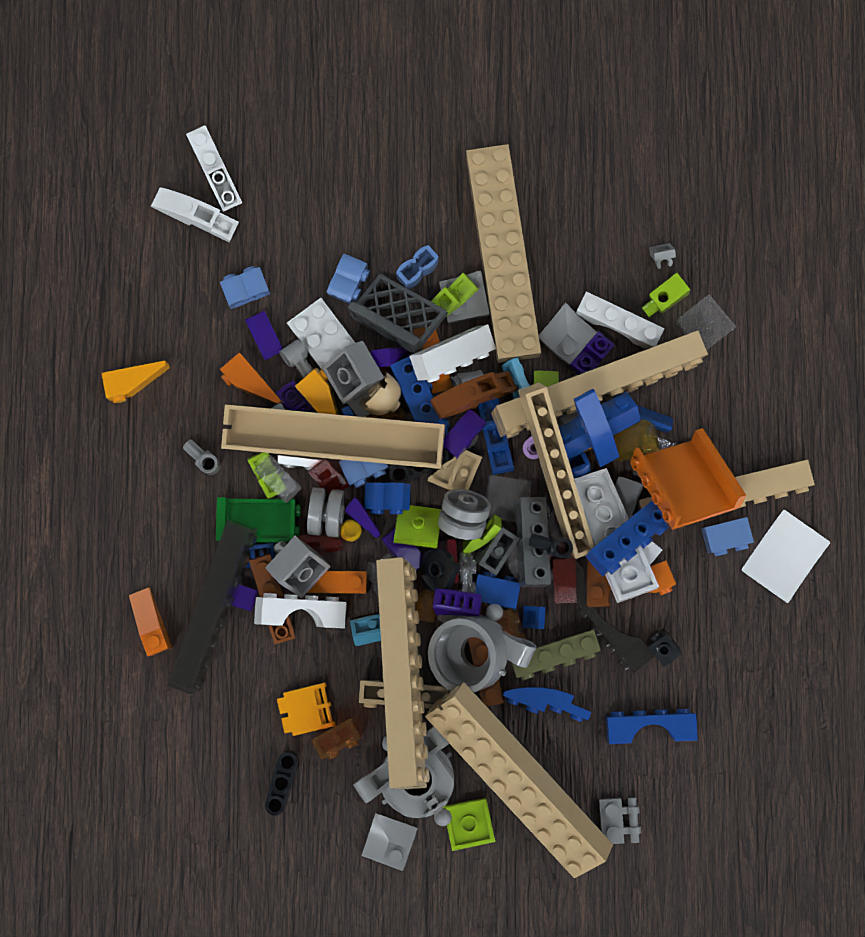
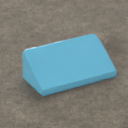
[350,614,381,646]

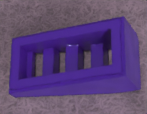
[370,347,410,367]
[344,497,381,538]
[433,589,482,616]

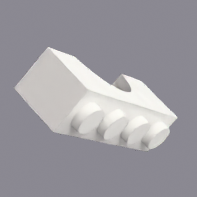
[576,292,664,350]
[254,593,346,628]

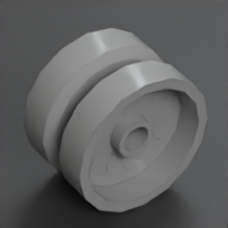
[307,487,345,538]
[438,489,491,540]

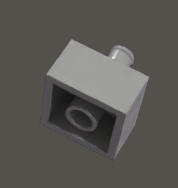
[322,341,384,404]
[265,536,331,598]

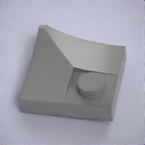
[439,271,490,324]
[538,303,597,365]
[361,813,418,871]

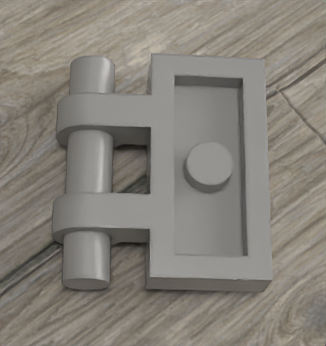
[598,797,641,844]

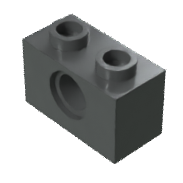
[473,527,520,575]

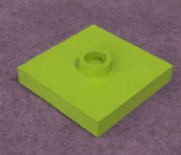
[394,505,442,548]
[443,797,495,851]

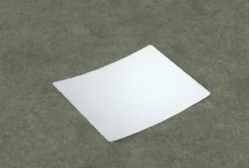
[742,510,830,603]

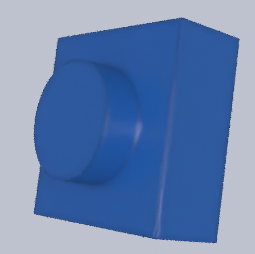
[522,606,545,629]

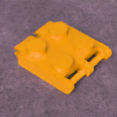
[277,682,336,736]

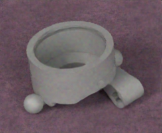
[428,600,536,692]
[353,726,454,826]

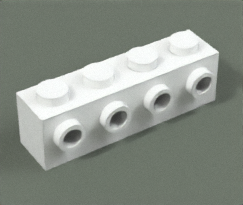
[409,325,496,383]

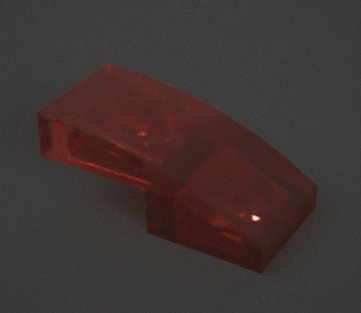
[308,458,349,494]
[297,535,343,554]
[553,559,577,603]

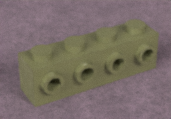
[511,629,601,680]

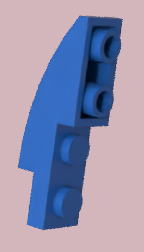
[502,686,591,722]

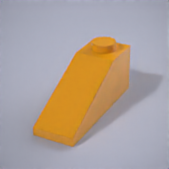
[102,361,170,403]
[295,368,339,415]

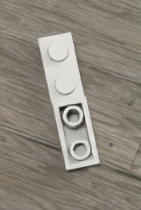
[186,125,242,212]
[151,187,239,242]

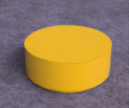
[340,520,362,542]

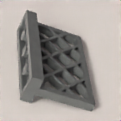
[347,274,448,354]

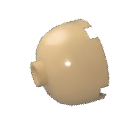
[359,372,401,416]

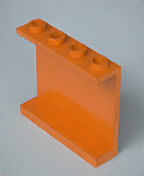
[630,428,746,530]

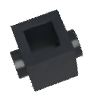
[647,628,682,667]

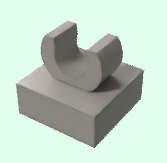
[649,243,676,269]

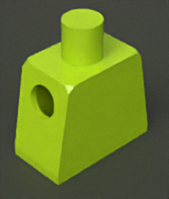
[641,273,690,317]

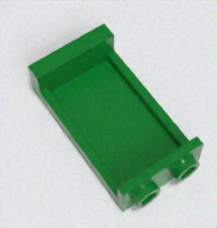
[216,497,301,543]

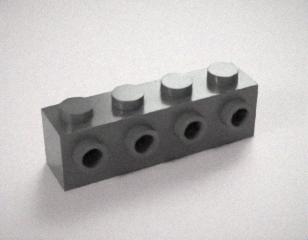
[515,497,553,587]

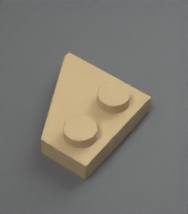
[427,450,482,491]

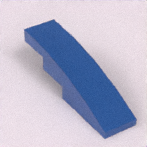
[573,389,619,467]
[477,398,514,475]

